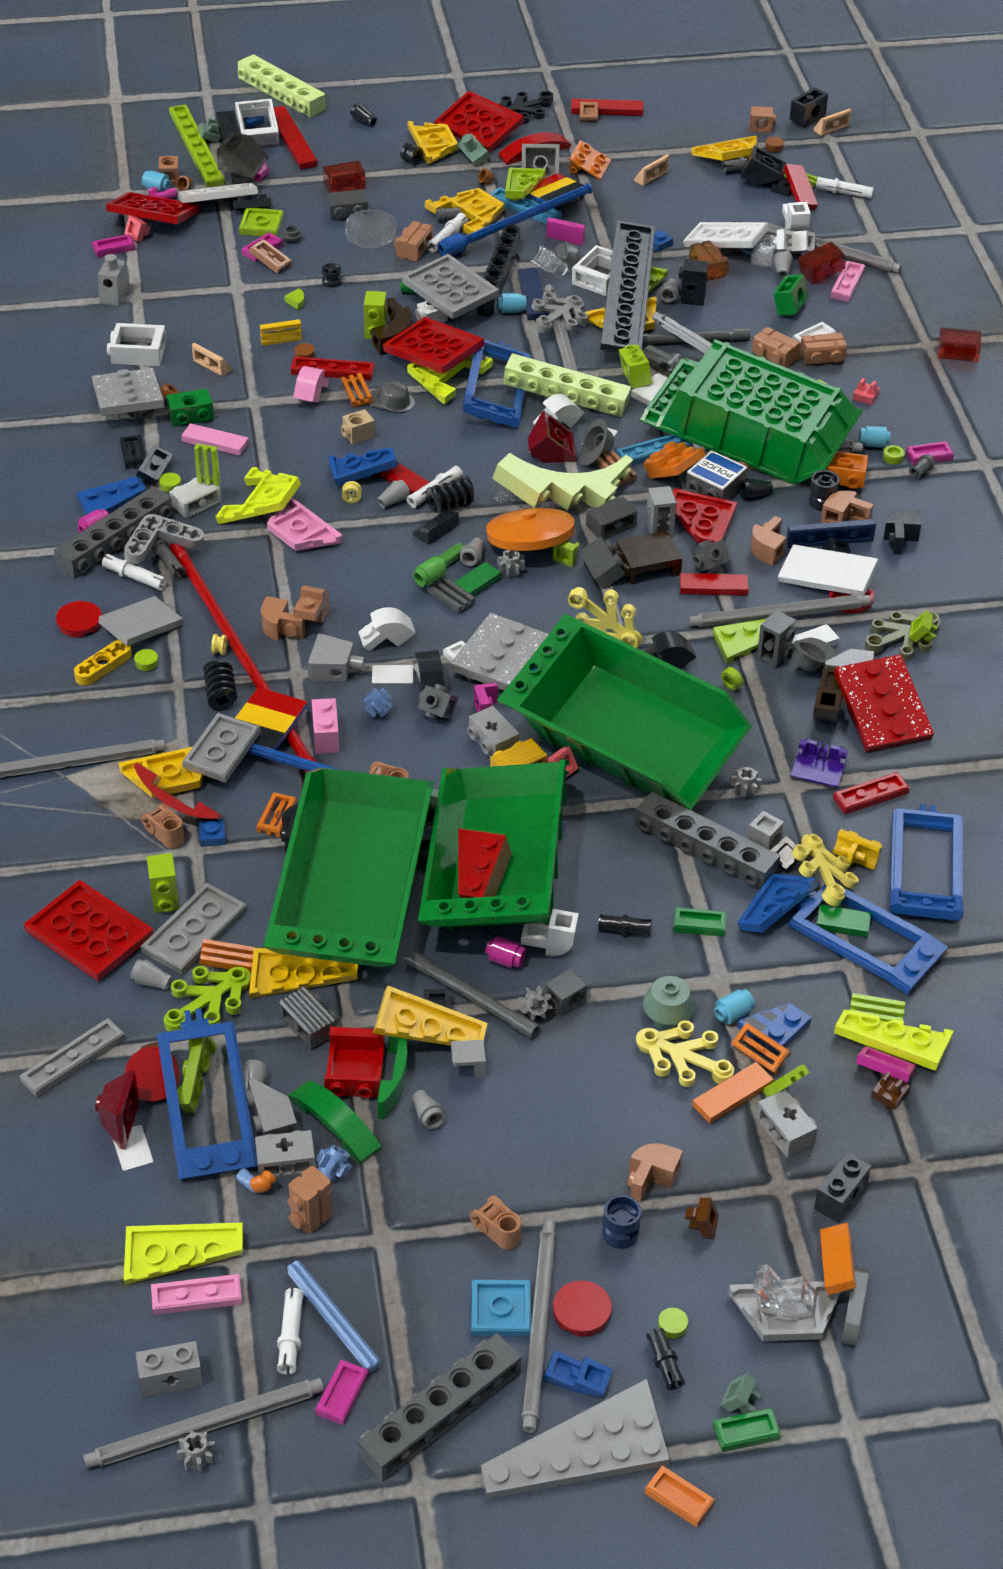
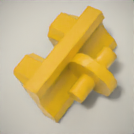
[832,829,882,870]

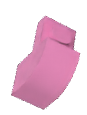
[293,366,330,403]

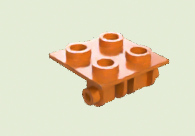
[569,140,611,180]

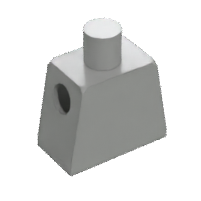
[98,254,130,306]
[308,634,365,682]

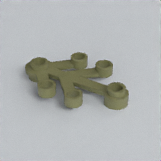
[865,610,941,660]

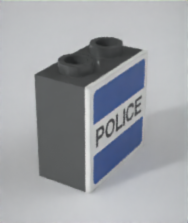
[686,450,747,500]

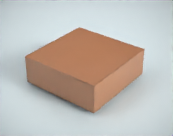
[580,102,598,122]

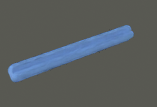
[287,1260,380,1373]

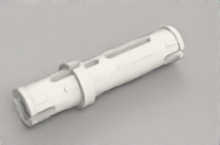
[816,176,874,199]
[427,213,468,253]
[407,466,463,508]
[102,554,167,591]
[277,1288,304,1375]

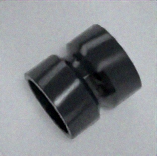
[808,470,840,511]

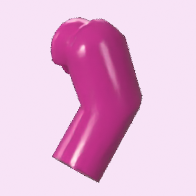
[253,159,269,181]
[148,187,177,199]

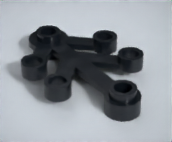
[499,91,554,124]

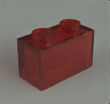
[323,160,366,193]
[798,241,845,285]
[937,327,981,362]

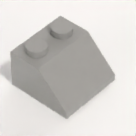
[522,144,559,178]

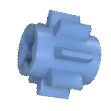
[363,688,393,717]
[315,1145,352,1181]

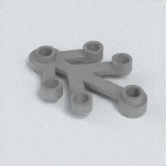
[532,292,588,334]

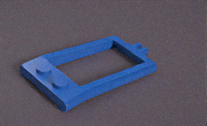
[462,340,531,428]
[890,804,963,921]
[788,884,948,995]
[157,1008,258,1181]

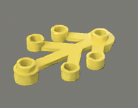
[568,587,642,648]
[791,834,859,906]
[636,1020,734,1087]

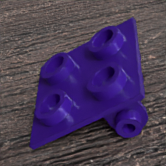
[790,738,848,788]

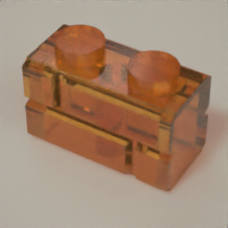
[689,240,729,281]

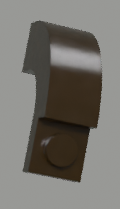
[372,297,412,356]
[813,667,843,723]

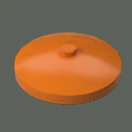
[486,508,575,551]

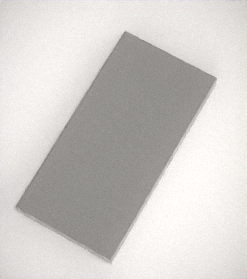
[140,883,247,975]

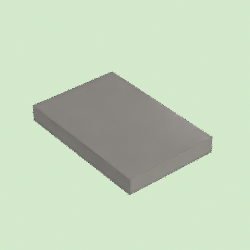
[99,596,183,646]
[182,713,261,783]

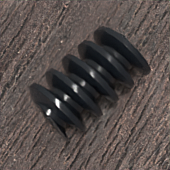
[426,476,474,513]
[203,661,237,711]

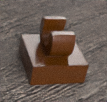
[871,1072,910,1110]
[685,1198,719,1239]

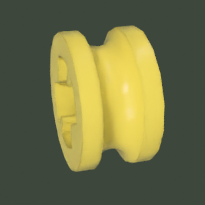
[342,481,362,503]
[211,634,227,655]

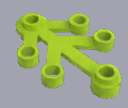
[164,966,251,1032]

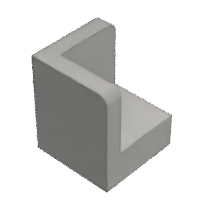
[451,1040,486,1079]

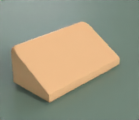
[814,109,851,136]
[634,155,669,186]
[192,343,232,377]

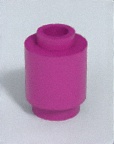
[77,509,109,532]
[486,936,526,969]

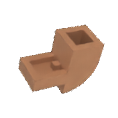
[821,491,874,523]
[751,516,786,566]
[293,585,330,623]
[261,596,306,641]
[627,1143,683,1203]

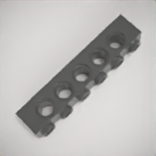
[54,487,173,578]
[635,791,780,889]
[358,1333,521,1482]

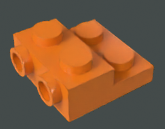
[643,441,706,479]
[826,451,868,489]

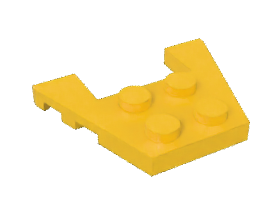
[425,188,504,234]

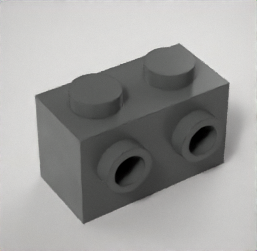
[757,610,796,669]

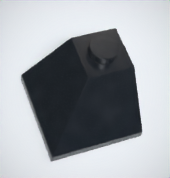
[740,145,786,186]

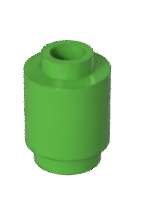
[413,556,447,587]

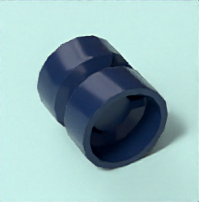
[602,1195,642,1249]

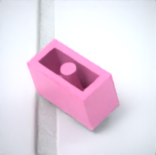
[312,698,339,754]

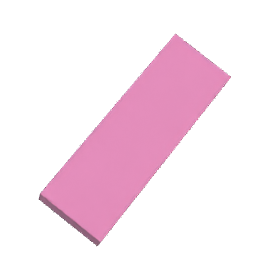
[830,261,865,302]
[181,424,249,456]
[151,1274,242,1315]

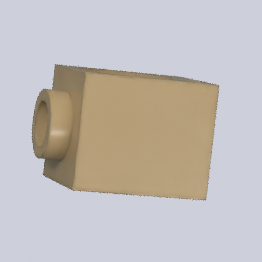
[341,409,375,445]

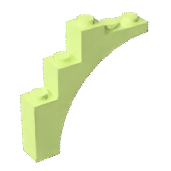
[492,453,633,510]

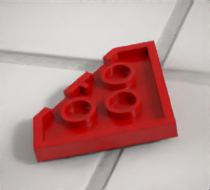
[673,488,738,543]

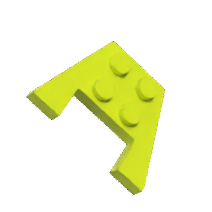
[407,354,493,404]
[215,467,301,524]

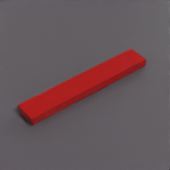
[273,106,318,169]

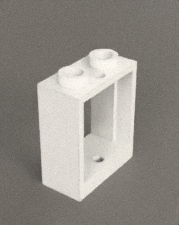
[235,99,279,148]
[572,245,613,296]
[107,323,166,366]

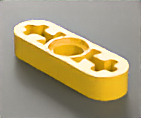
[74,640,132,686]

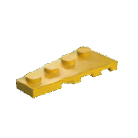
[249,948,359,999]
[373,986,488,1046]

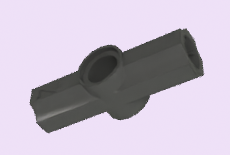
[644,345,683,378]

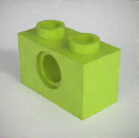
[364,291,387,339]
[619,345,652,389]
[146,853,179,913]

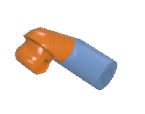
[236,1168,276,1194]

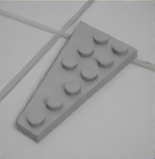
[481,1379,670,1499]

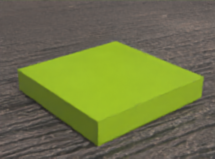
[239,208,284,237]

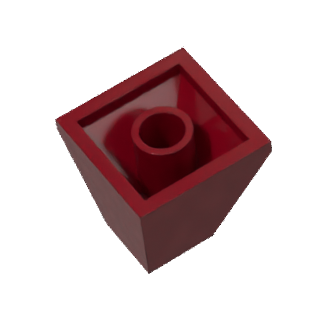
[528,410,577,463]
[95,1071,140,1150]

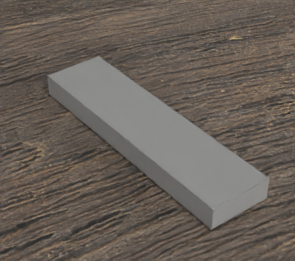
[20,1018,125,1097]

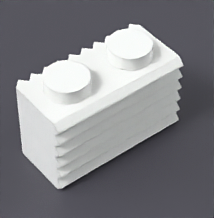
[169,478,222,519]

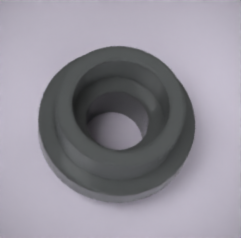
[282,225,302,242]

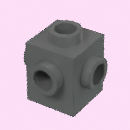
[692,539,731,573]
[418,684,459,720]

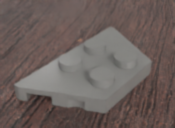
[729,1282,841,1341]

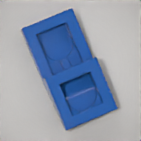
[542,1350,613,1397]

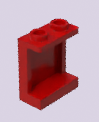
[324,1027,385,1098]

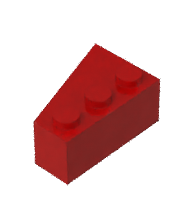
[458,828,512,898]

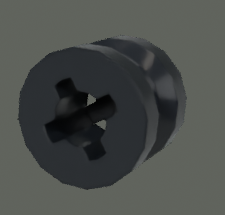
[400,142,423,165]
[322,263,342,288]

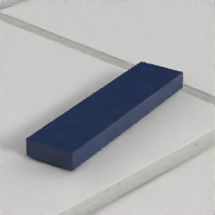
[517,268,547,320]
[786,519,876,548]

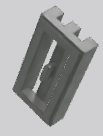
[427,576,475,614]

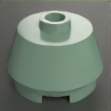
[643,976,696,1030]

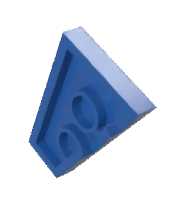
[328,447,398,486]
[77,476,146,515]
[737,873,819,933]

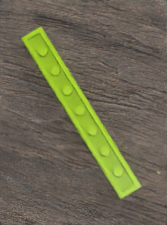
[169,104,225,188]

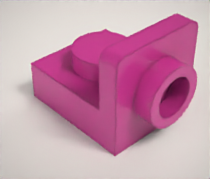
[473,683,498,712]

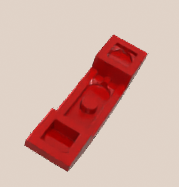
[498,132,571,165]
[134,762,224,821]

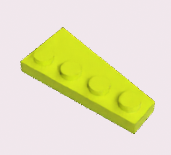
[834,1009,954,1071]
[124,1223,243,1285]

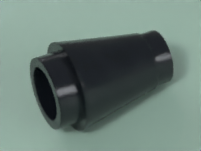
[350,103,377,127]
[739,478,773,500]

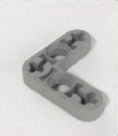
[124,514,204,564]

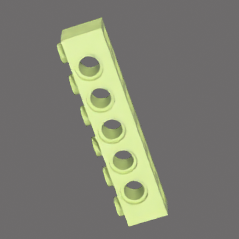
[238,54,326,118]
[503,353,631,417]

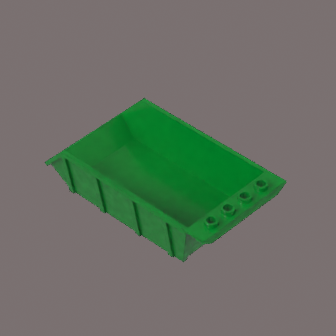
[640,339,863,485]
[497,614,752,810]
[418,759,570,931]
[263,767,435,967]

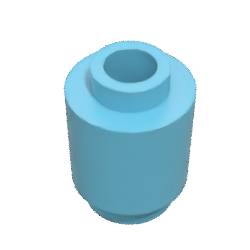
[142,170,171,192]
[497,293,526,314]
[859,426,890,448]
[714,989,755,1025]

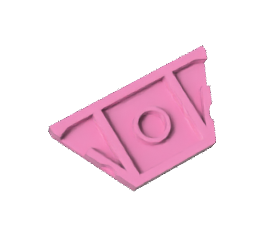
[267,497,343,551]

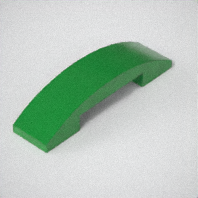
[377,1036,408,1119]
[288,1080,382,1165]

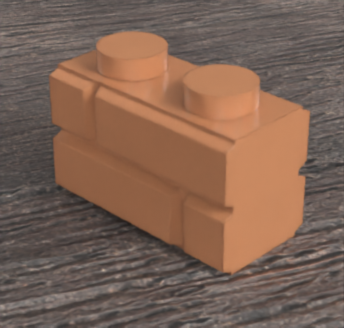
[394,221,433,262]
[752,327,801,368]
[800,333,847,365]
[287,1166,333,1234]

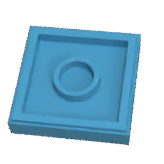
[471,1280,531,1337]

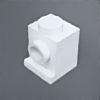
[415,300,447,323]

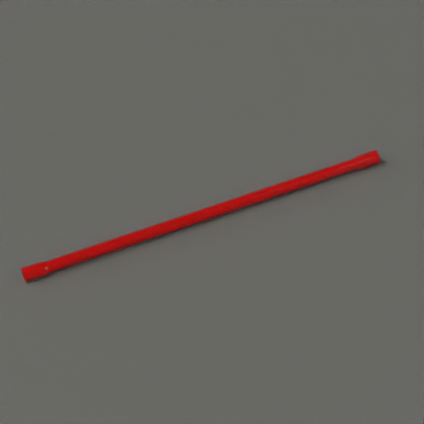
[170,543,316,772]

